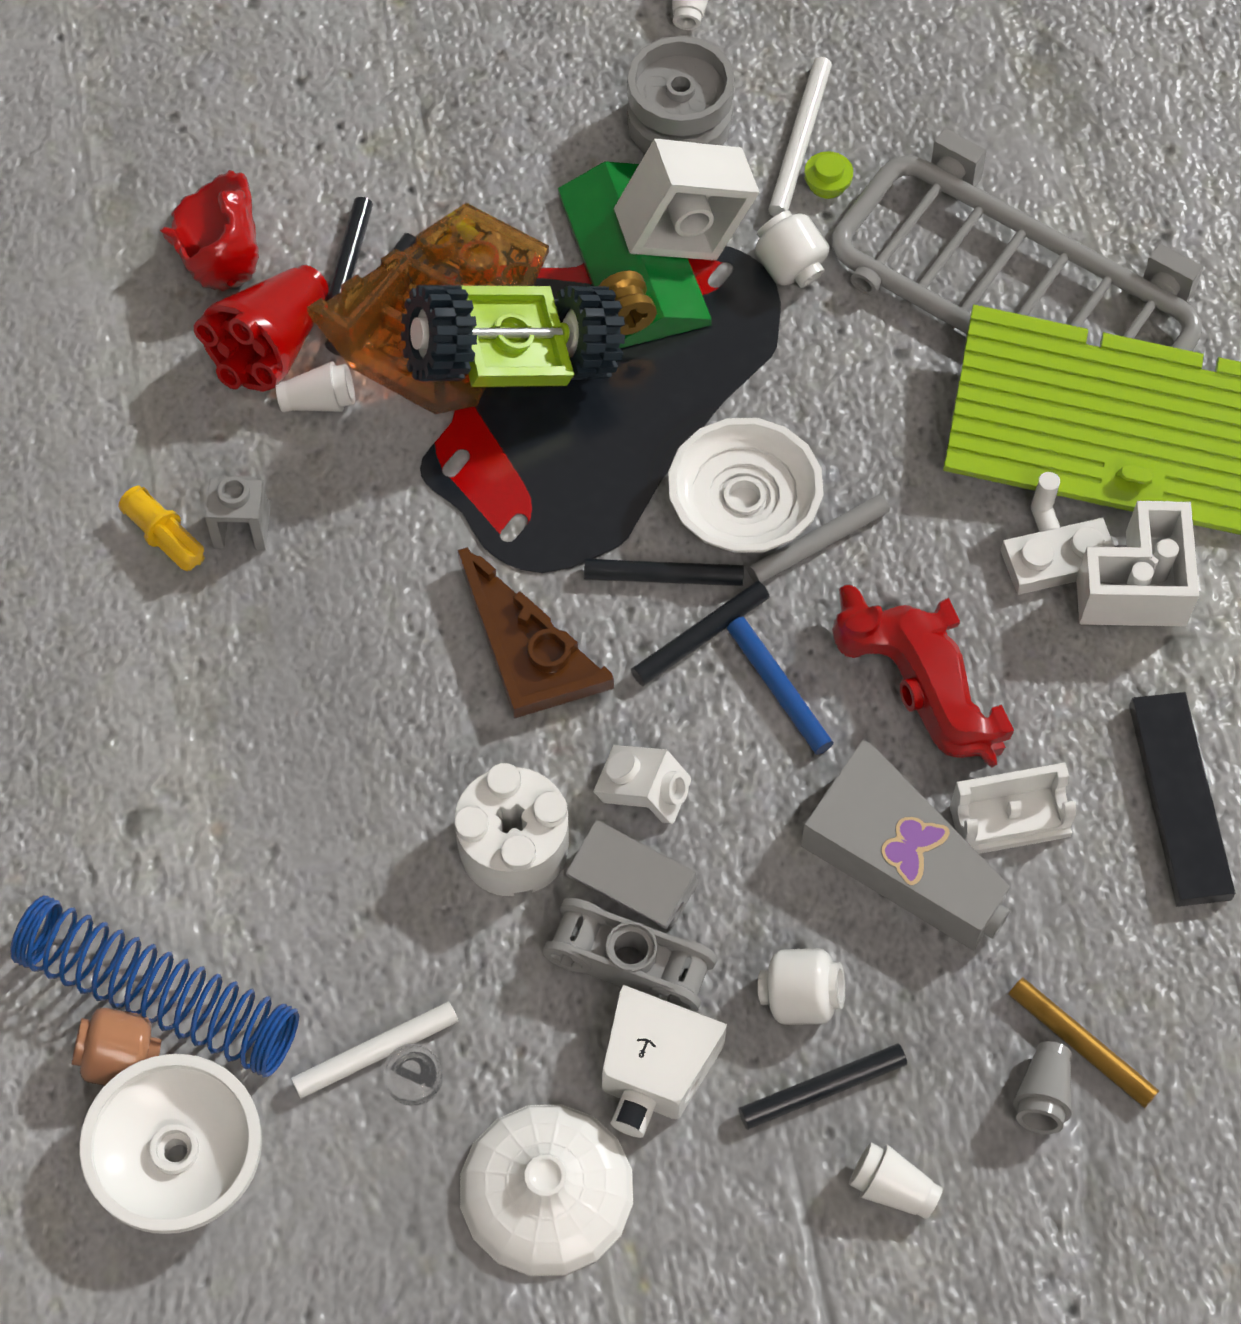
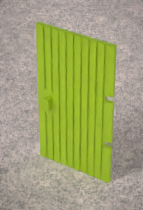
[943,304,1241,535]

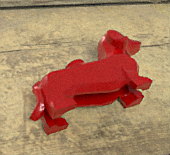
[832,585,1014,768]

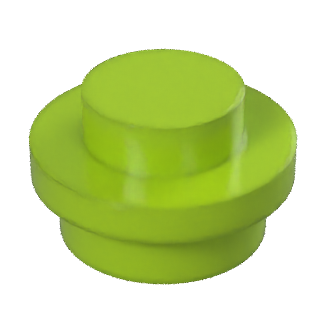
[804,151,853,199]

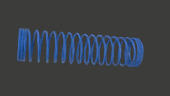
[10,895,299,1078]

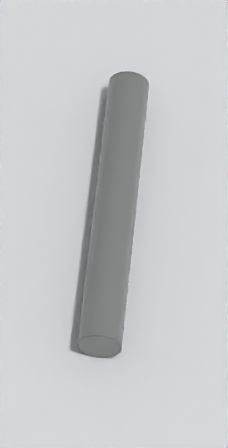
[748,494,890,583]

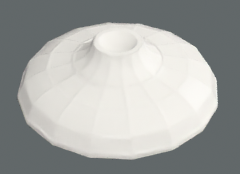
[668,418,824,553]
[460,1104,633,1276]

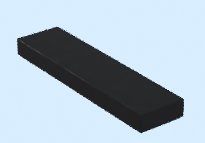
[1129,692,1236,907]

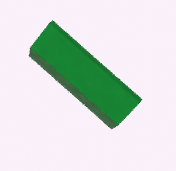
[558,161,712,349]

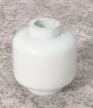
[755,210,829,288]
[758,948,845,1025]

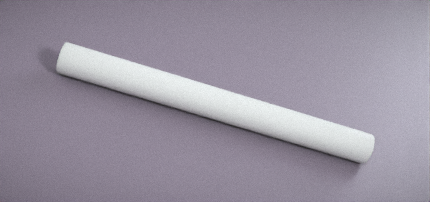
[768,57,832,217]

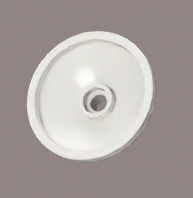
[80,1054,262,1234]

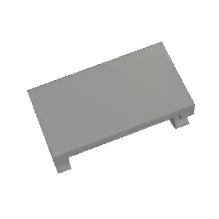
[566,819,699,929]

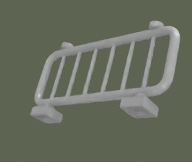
[832,128,1203,351]

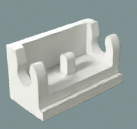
[949,762,1076,854]

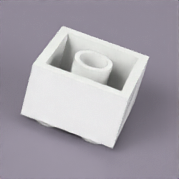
[614,139,760,260]

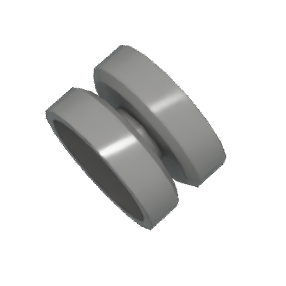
[627,36,735,154]

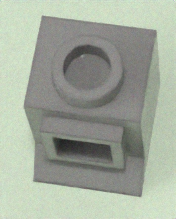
[205,476,272,550]

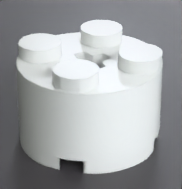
[455,763,569,896]

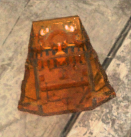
[307,203,549,414]

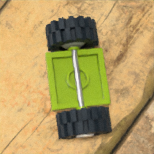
[401,285,625,387]

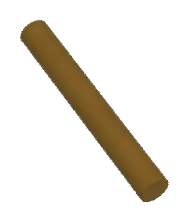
[1008,977,1160,1108]

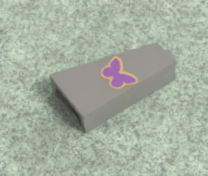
[801,739,1010,951]

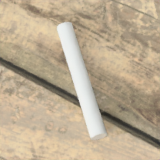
[291,1001,459,1099]

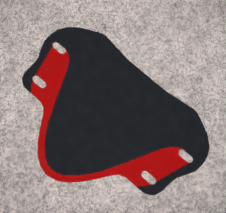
[420,246,781,573]

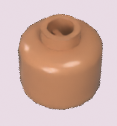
[71,1008,162,1086]

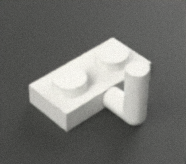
[1000,472,1115,595]

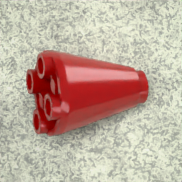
[193,265,329,392]

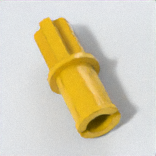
[118,485,205,571]

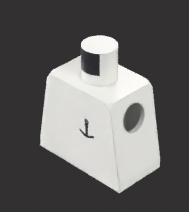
[602,985,727,1138]

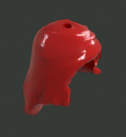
[160,170,259,291]

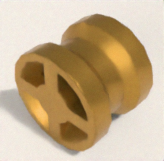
[599,270,657,335]

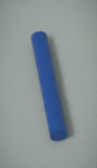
[727,617,834,755]

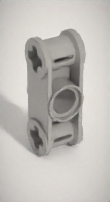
[542,898,718,1012]

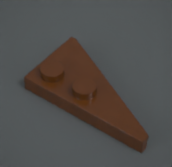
[458,547,614,719]

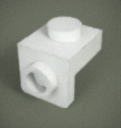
[593,745,691,824]

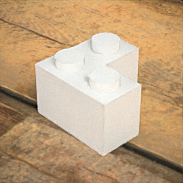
[1076,501,1199,627]

